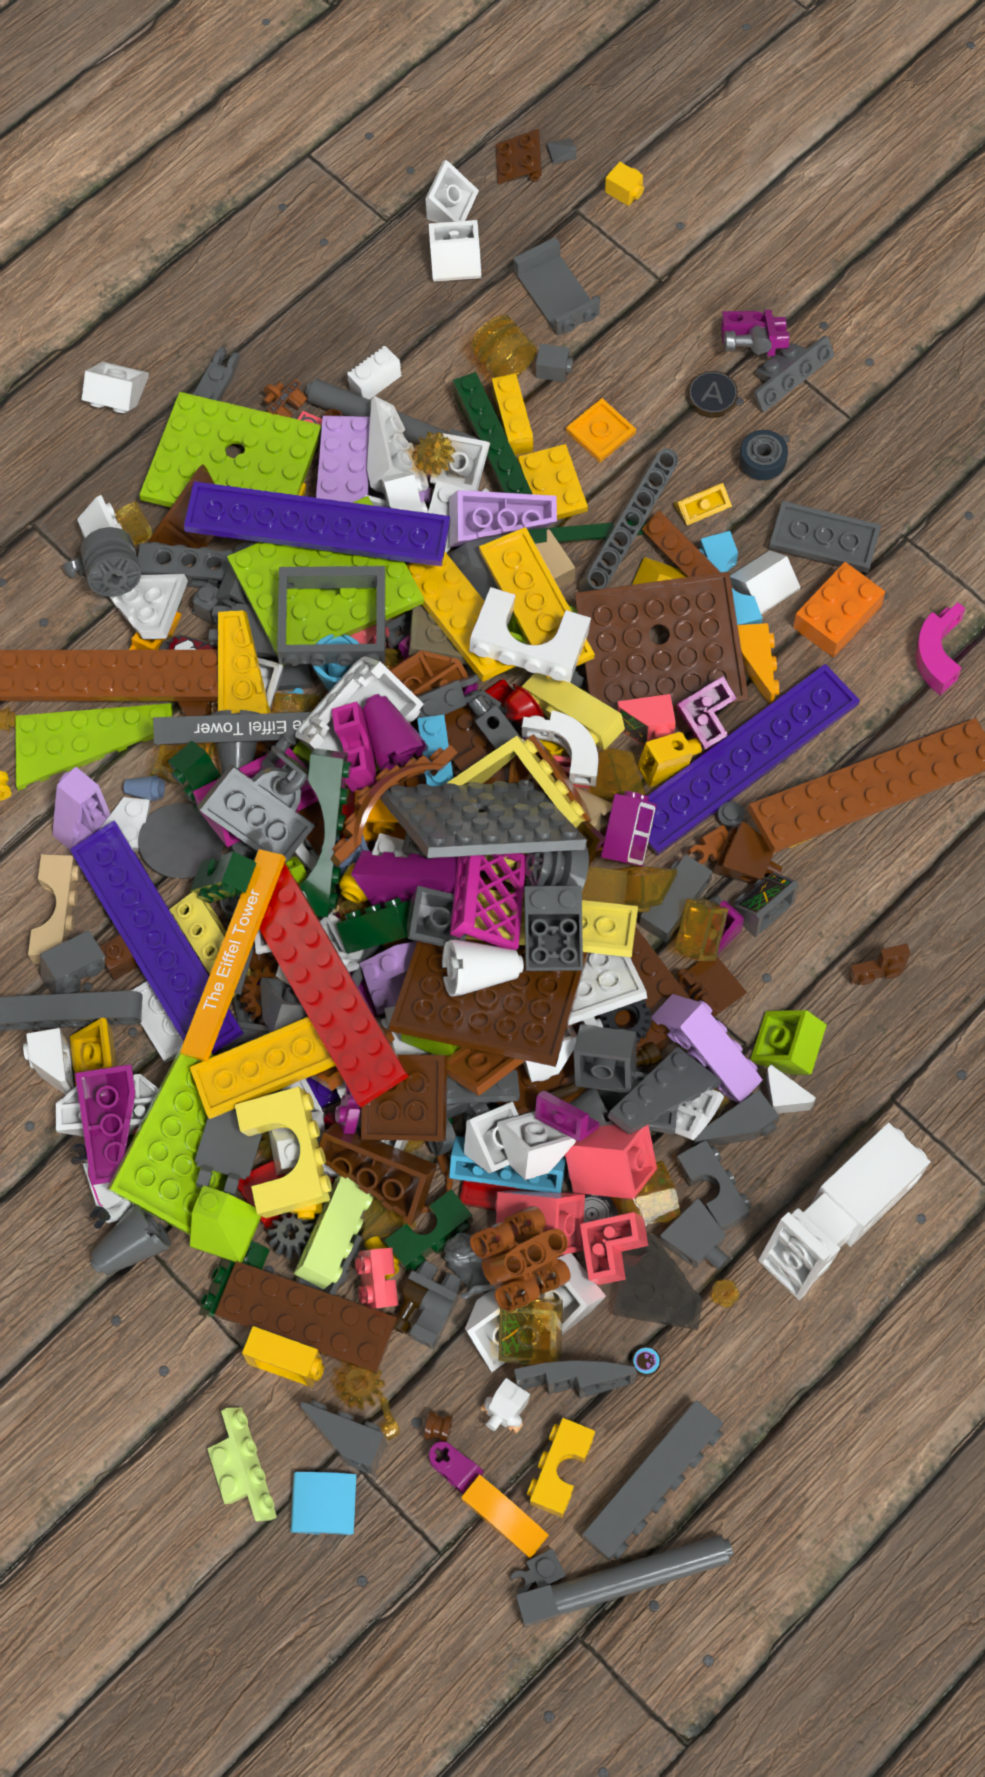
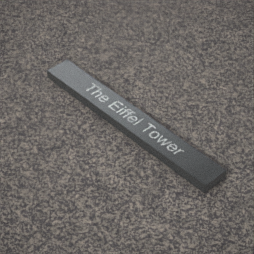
[153,712,311,745]

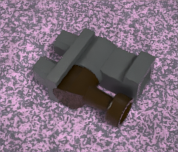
[391,1261,461,1350]

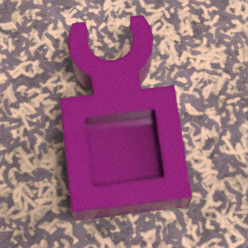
[335,1085,360,1134]

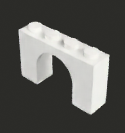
[469,587,591,682]

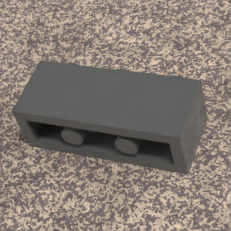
[639,855,713,943]

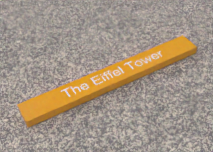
[180,849,286,1062]

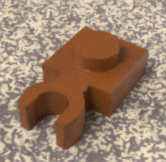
[687,825,729,864]

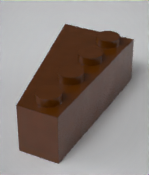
[319,1123,437,1225]

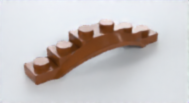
[330,745,458,867]

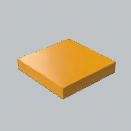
[566,398,636,463]

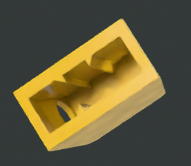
[637,732,702,788]

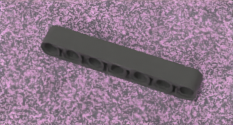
[579,448,678,592]
[0,991,143,1031]

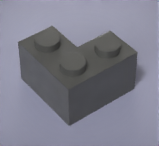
[40,930,105,994]

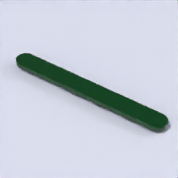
[528,521,646,544]

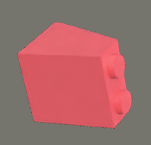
[564,1124,657,1199]
[495,1190,585,1255]

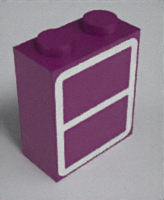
[601,791,657,867]

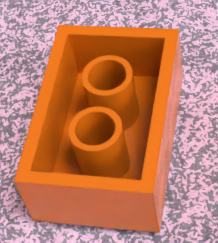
[793,562,886,658]

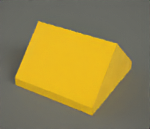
[70,1018,117,1086]

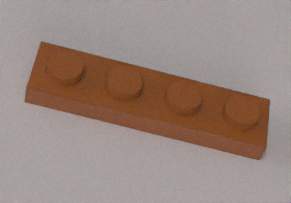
[642,510,721,577]

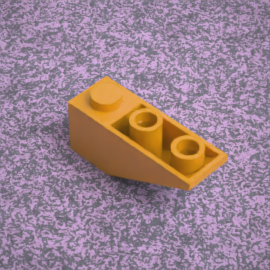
[738,623,779,705]

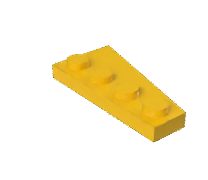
[218,610,271,714]

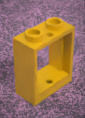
[242,1326,325,1388]

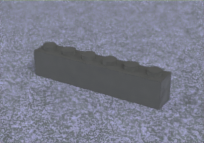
[582,1400,723,1562]

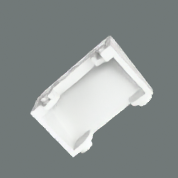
[295,656,424,752]

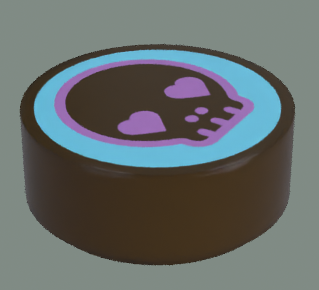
[632,1346,661,1377]

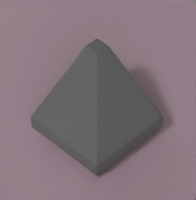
[547,138,576,164]

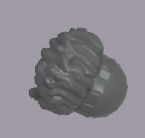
[444,1233,508,1299]

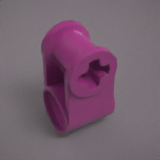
[429,1442,484,1494]

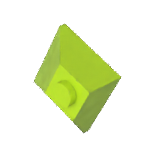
[190,1185,261,1263]

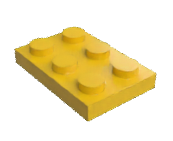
[518,444,588,520]

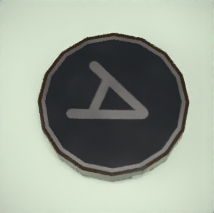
[688,371,738,418]

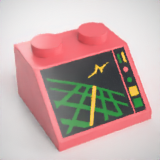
[617,694,676,746]

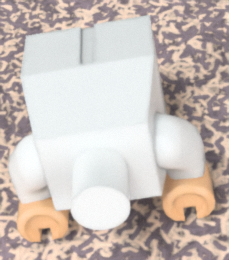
[481,1378,530,1434]

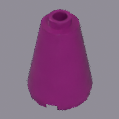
[363,694,428,771]

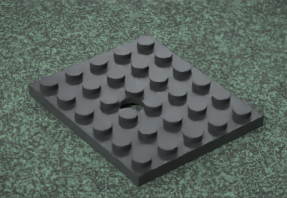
[380,780,587,858]

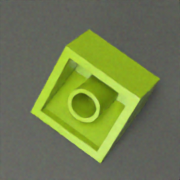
[750,1010,827,1075]

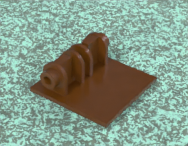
[496,129,542,184]
[676,952,747,1017]

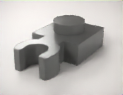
[510,1548,566,1594]

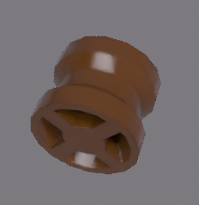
[424,1410,453,1443]

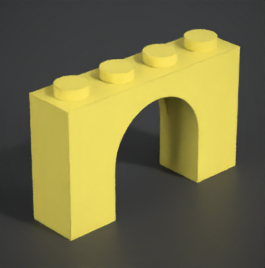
[235,1087,332,1218]

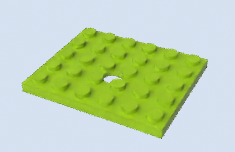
[139,392,322,507]
[227,496,424,666]

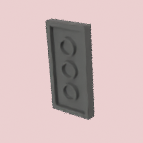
[769,501,881,573]

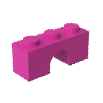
[332,701,377,792]

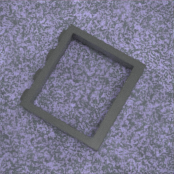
[277,566,386,666]

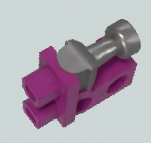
[721,310,789,356]

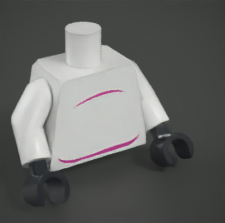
[69,1144,134,1229]

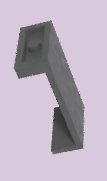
[513,237,600,336]

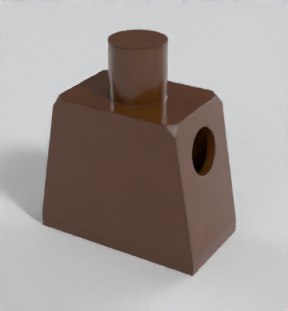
[713,821,782,884]

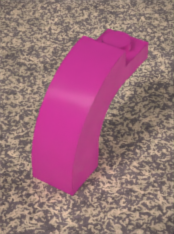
[916,602,966,696]

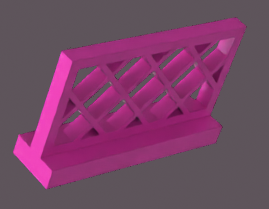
[450,853,527,950]

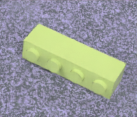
[294,1175,373,1289]

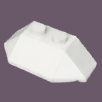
[56,1074,159,1137]

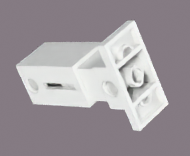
[758,1122,931,1301]

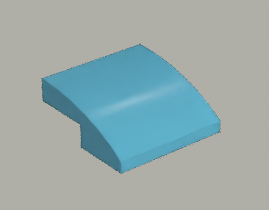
[290,1472,356,1535]

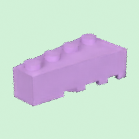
[449,490,557,547]
[651,994,763,1103]

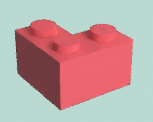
[580,1212,648,1285]

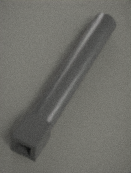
[306,378,479,454]
[516,1534,733,1628]

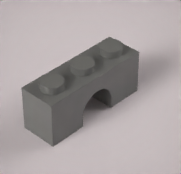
[676,1140,751,1232]

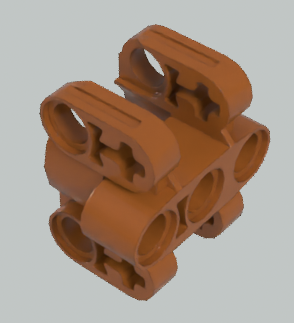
[470,1206,571,1311]

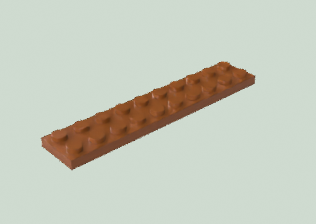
[0,650,218,701]
[747,718,985,854]

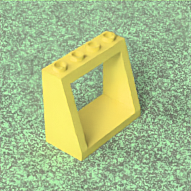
[447,736,586,883]

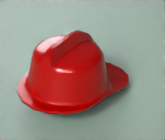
[504,683,544,727]

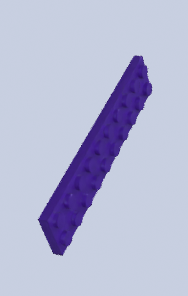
[184,481,450,566]
[648,664,860,856]
[70,820,244,1054]

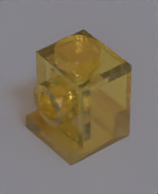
[114,501,153,545]

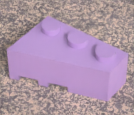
[52,767,110,850]

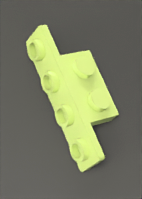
[208,1407,276,1522]

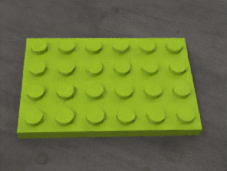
[107,1042,228,1236]

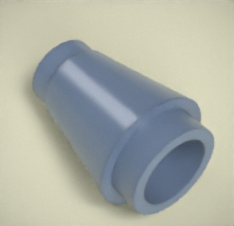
[124,775,165,802]

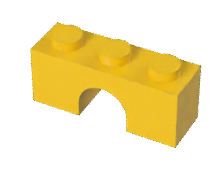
[492,373,533,456]
[527,1418,595,1518]

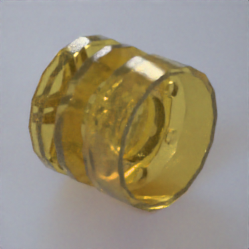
[470,315,537,378]

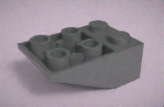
[524,886,583,971]
[300,1400,387,1476]

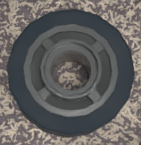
[739,430,788,480]

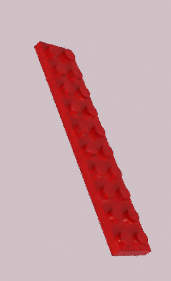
[240,862,409,1108]

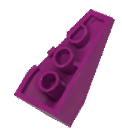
[75,1064,136,1185]

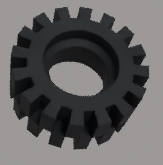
[600,999,651,1044]

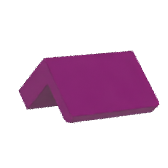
[535,1091,599,1142]

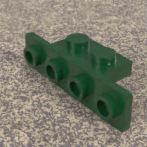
[199,1240,270,1317]

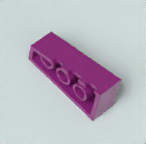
[351,850,458,908]

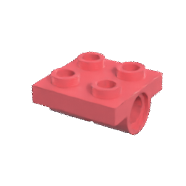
[355,1248,398,1309]

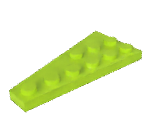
[16,703,173,791]

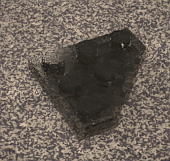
[613,1233,703,1330]

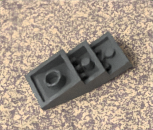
[514,1360,637,1399]

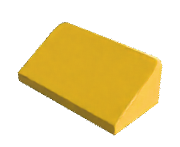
[674,483,732,526]

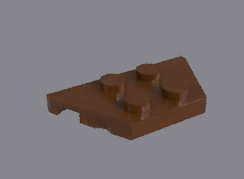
[149,464,215,549]

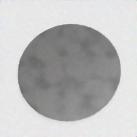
[138,803,224,878]

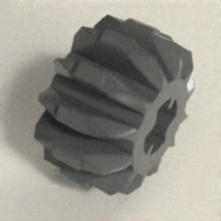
[268,1213,314,1260]

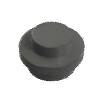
[718,802,745,828]

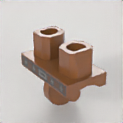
[263,379,307,418]

